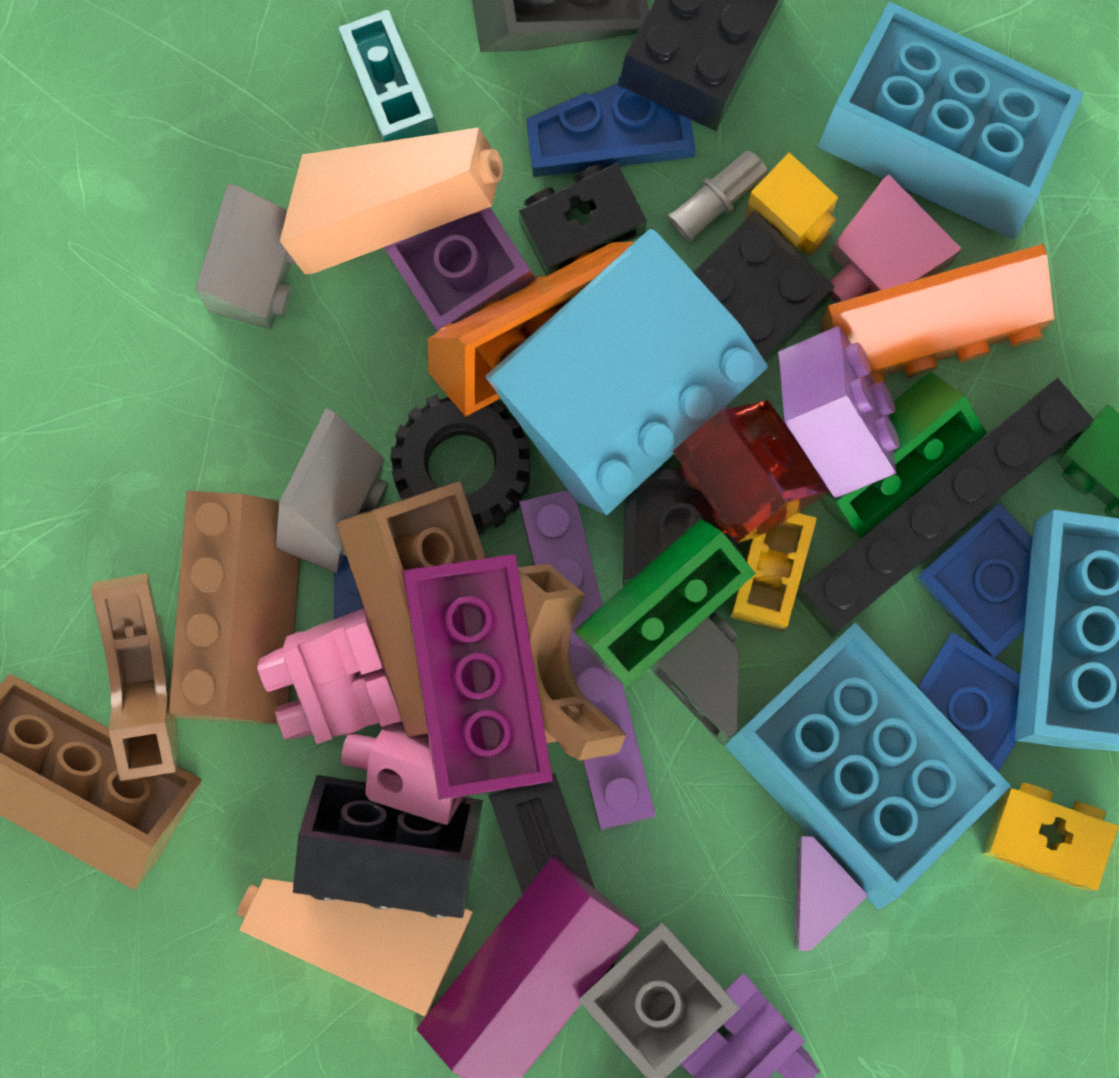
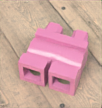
[257,608,402,744]

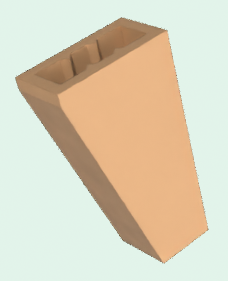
[280,127,503,275]
[236,878,474,1016]

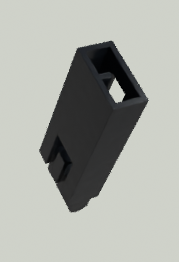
[488,772,615,974]

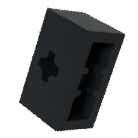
[519,163,647,276]

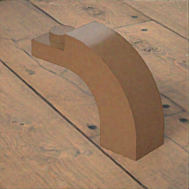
[518,563,627,761]
[91,573,177,781]

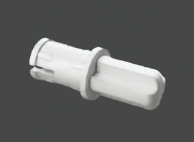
[667,151,768,243]

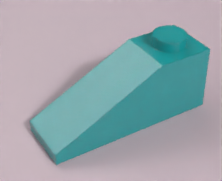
[338,9,439,142]

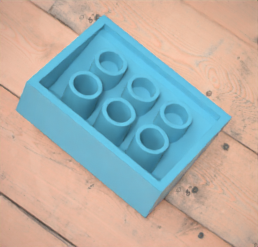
[817,1,1084,241]
[485,229,768,516]
[1015,509,1119,751]
[724,622,1011,910]

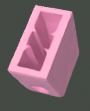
[830,174,962,303]
[341,721,464,825]

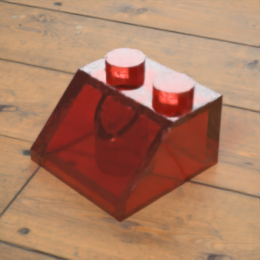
[673,400,830,543]

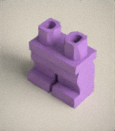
[680,973,820,1078]

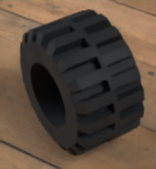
[390,395,531,535]

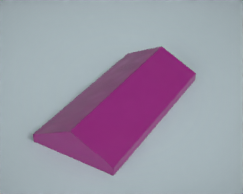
[402,554,553,800]
[416,855,642,1078]

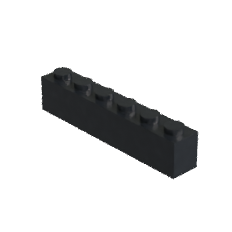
[796,377,1094,637]

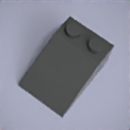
[472,0,649,52]

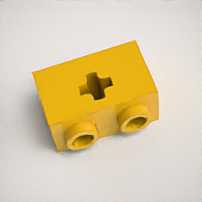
[744,152,838,256]
[730,503,817,633]
[982,782,1119,891]

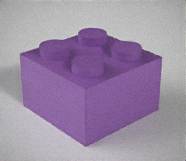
[384,207,536,331]
[779,326,900,498]

